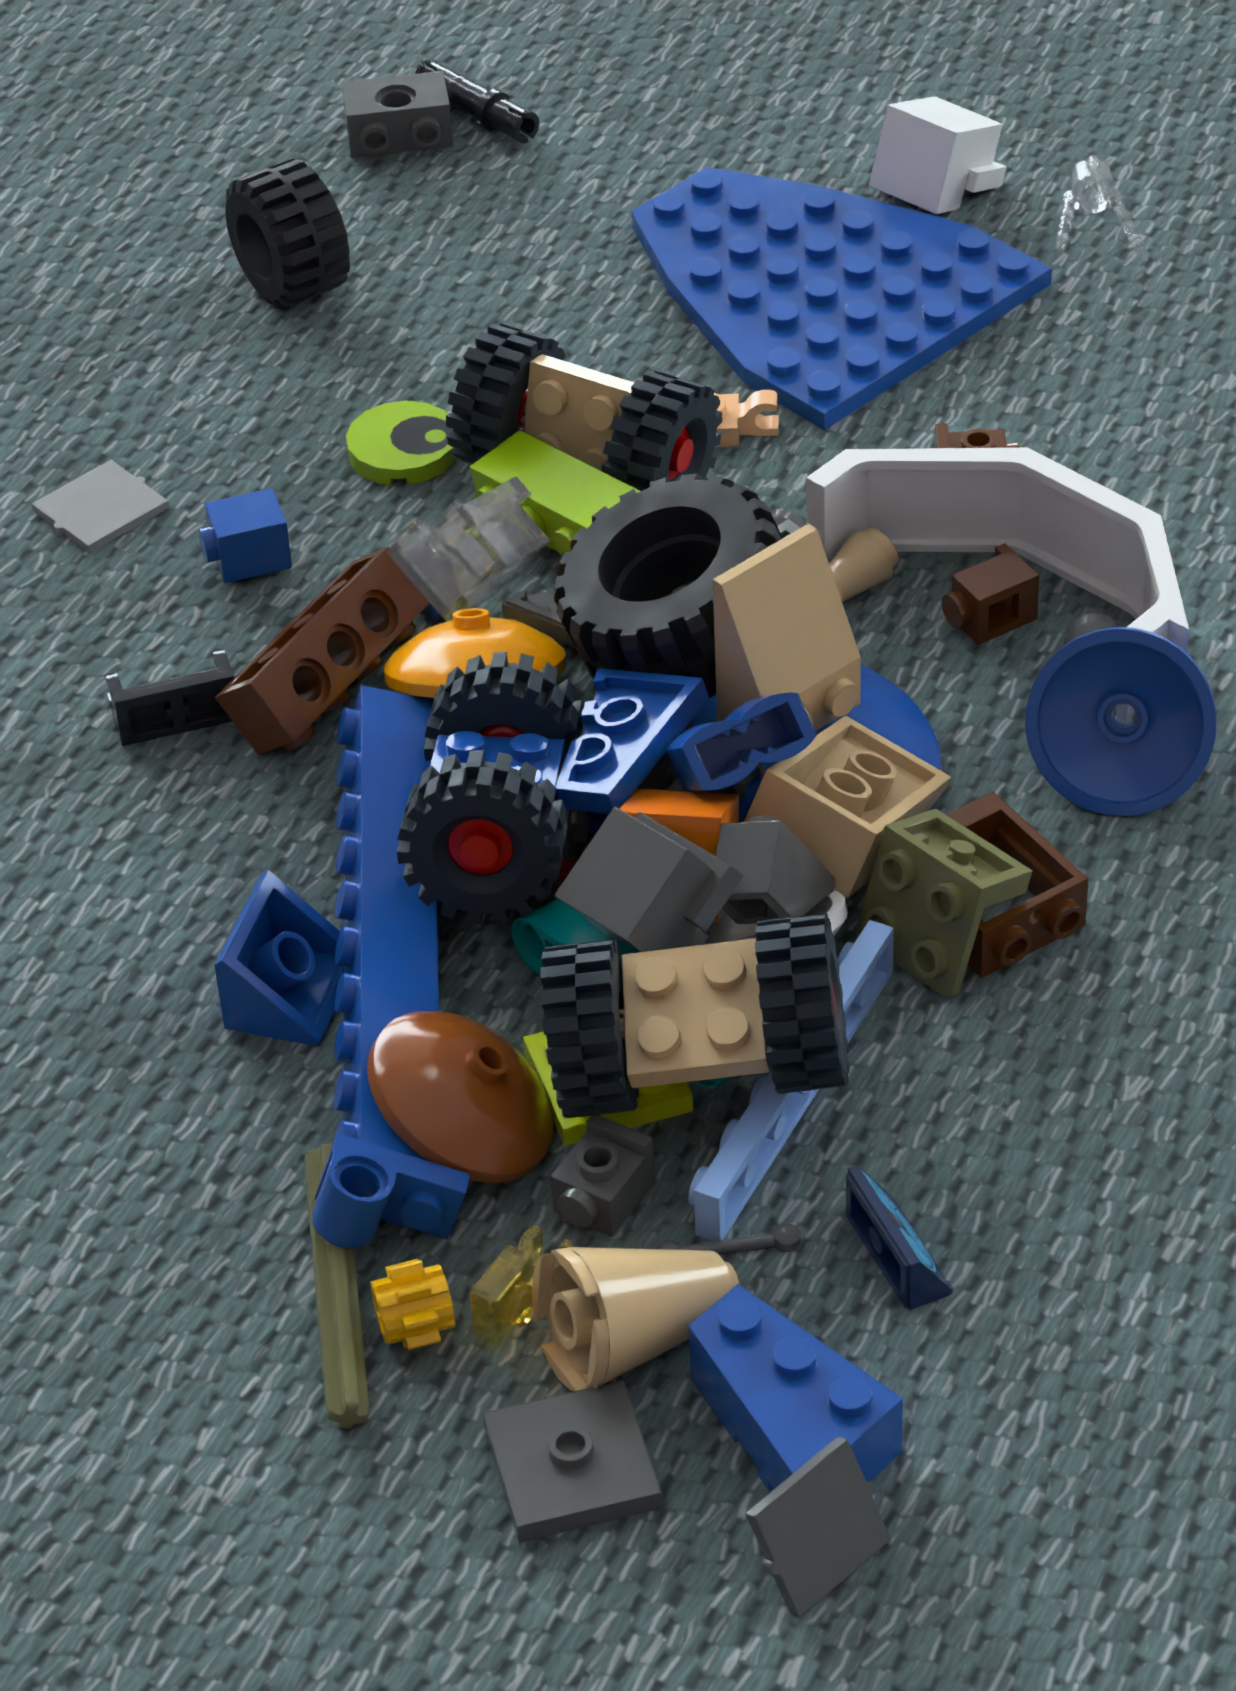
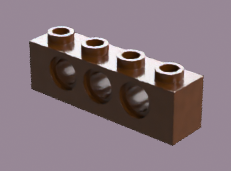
[215,546,429,755]

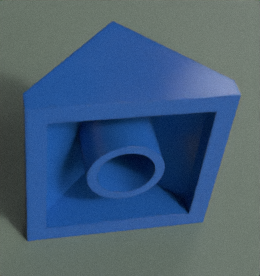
[214,870,344,1046]

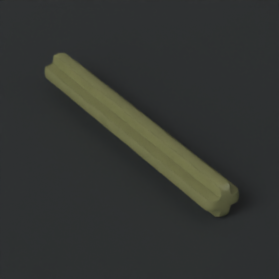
[304,1143,370,1430]

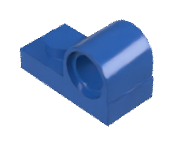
[312,1133,470,1249]

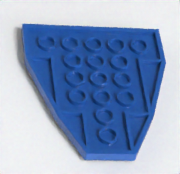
[631,167,1052,430]

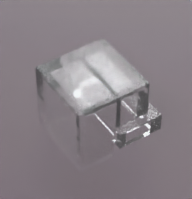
[386,476,550,622]

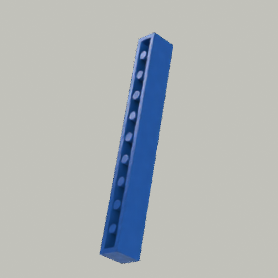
[334,685,439,1160]

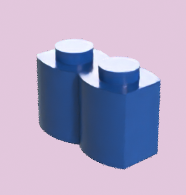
[666,692,817,792]

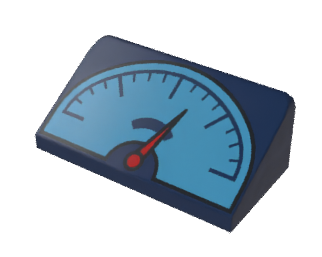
[846,1165,953,1310]

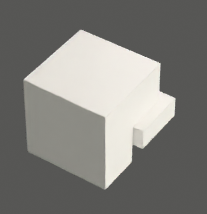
[869,96,1007,214]

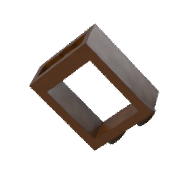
[946,791,1088,978]

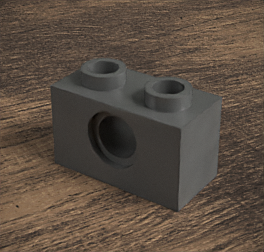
[341,71,453,158]

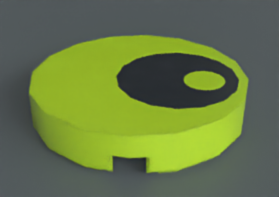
[346,400,456,485]

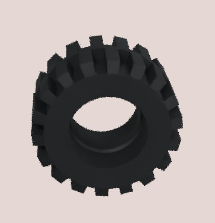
[225,158,350,309]

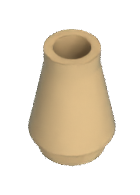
[829,527,899,603]

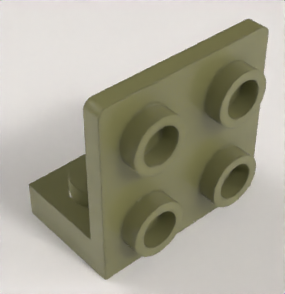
[856,808,1032,998]

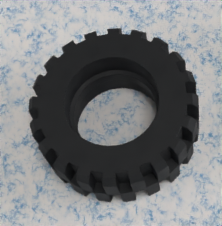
[554,474,783,698]

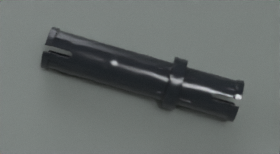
[415,59,540,144]

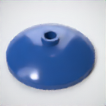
[1025,627,1217,816]

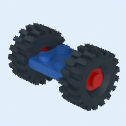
[397,652,584,925]

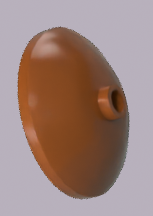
[367,1011,554,1183]

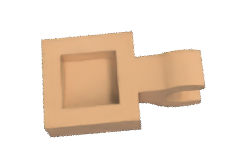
[714,390,779,447]

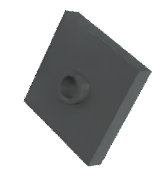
[483,1380,663,1543]

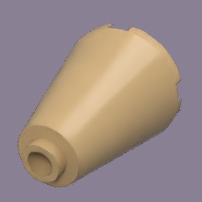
[532,1247,739,1391]

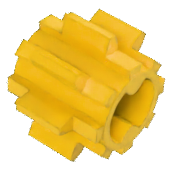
[371,1259,455,1350]

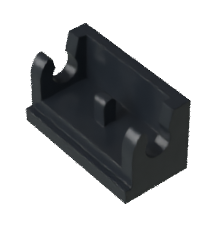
[105,649,235,746]

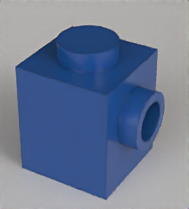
[198,488,292,583]

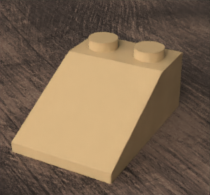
[713,524,861,731]
[744,715,952,898]

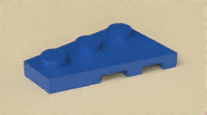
[555,668,709,814]

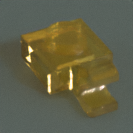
[469,1225,573,1348]

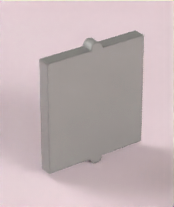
[32,460,169,553]

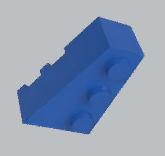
[688,1284,903,1491]

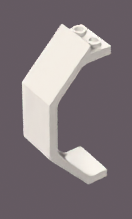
[806,448,1189,724]

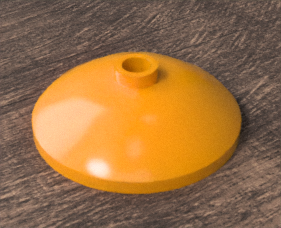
[384,608,567,698]

